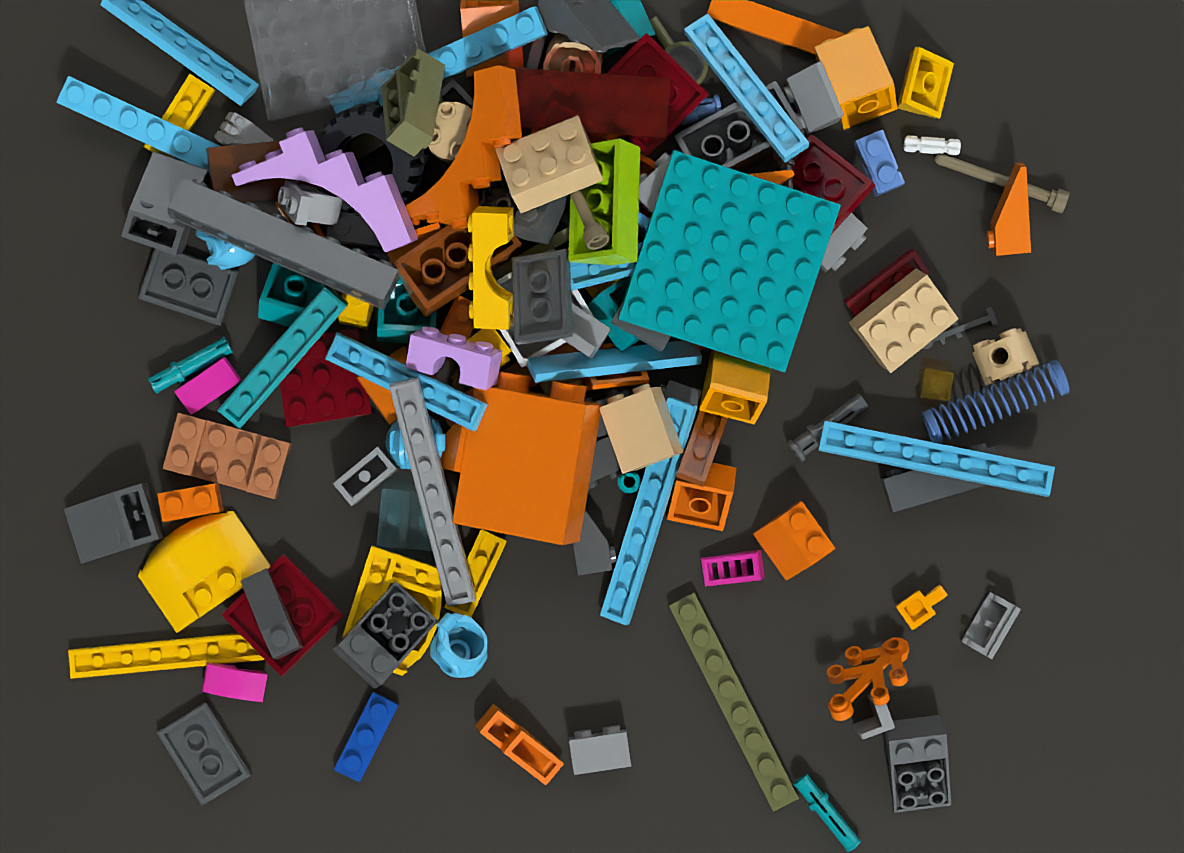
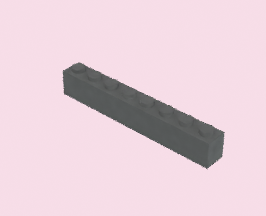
[168,178,399,310]

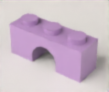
[405,327,502,390]

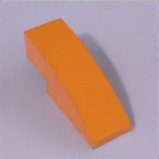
[475,704,564,785]

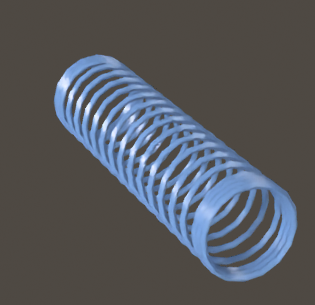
[922,359,1070,444]

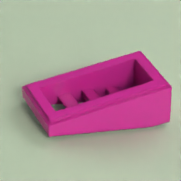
[701,550,765,587]

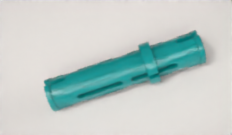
[148,336,233,394]
[793,773,861,852]

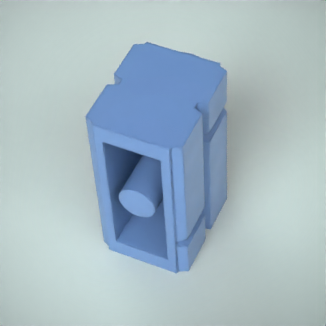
[853,130,905,197]

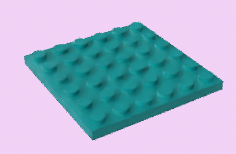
[618,150,841,373]

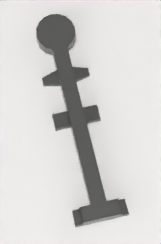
[922,307,998,349]

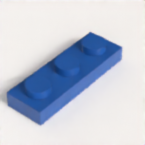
[334,691,399,783]

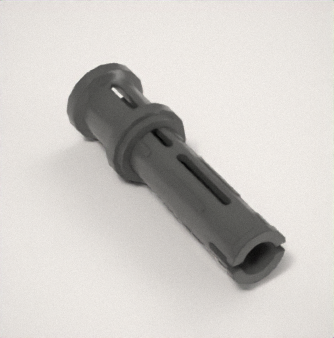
[786,393,869,462]

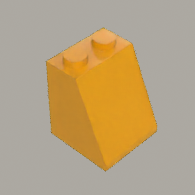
[814,26,897,130]
[699,349,771,425]

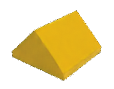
[897,47,954,119]

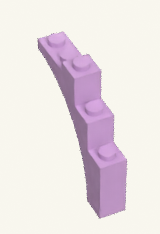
[232,127,419,252]

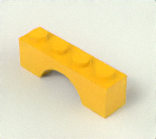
[468,206,514,330]

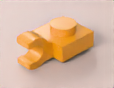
[895,584,948,630]

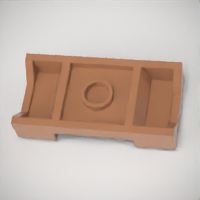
[163,413,292,499]

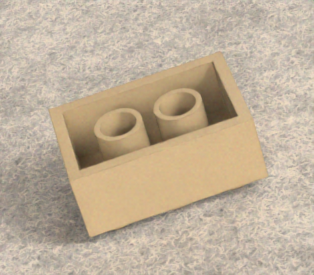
[495,116,603,213]
[848,269,959,373]

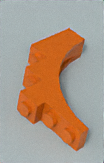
[405,65,522,229]

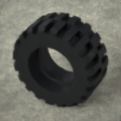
[317,102,430,217]

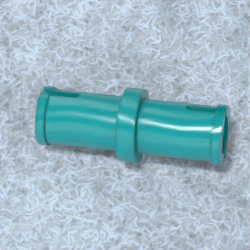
[617,472,640,493]

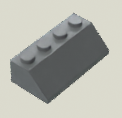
[674,81,805,173]

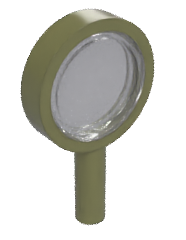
[649,16,708,85]

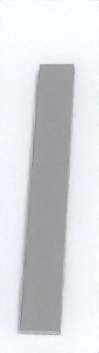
[389,377,477,607]

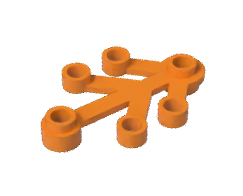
[826,638,910,721]

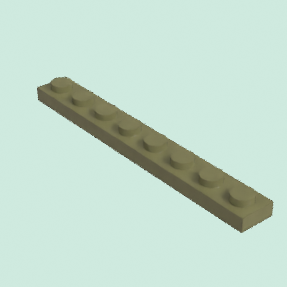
[668,592,799,812]

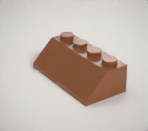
[392,225,522,318]

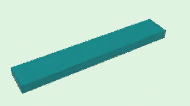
[218,285,349,429]

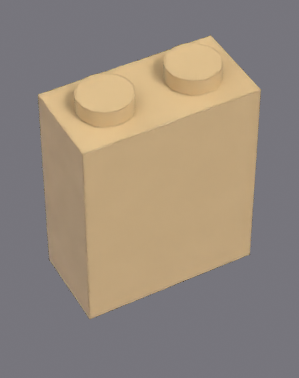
[599,384,684,474]

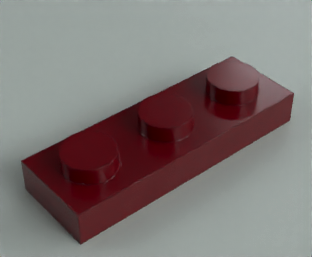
[843,248,930,317]

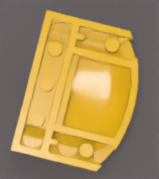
[138,511,271,633]
[342,546,442,676]

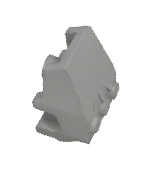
[214,112,274,146]

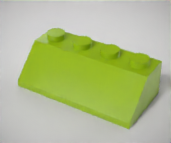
[568,138,640,265]

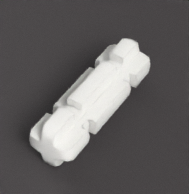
[903,135,961,156]

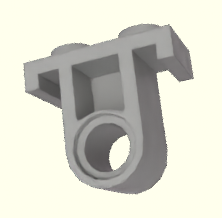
[278,179,343,226]

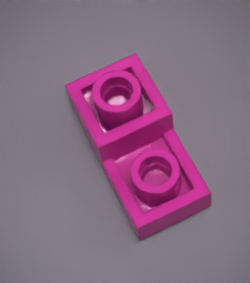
[174,357,242,415]
[202,662,268,702]

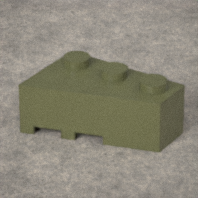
[381,48,445,157]

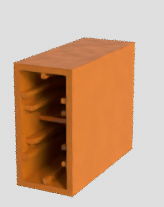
[452,370,603,545]

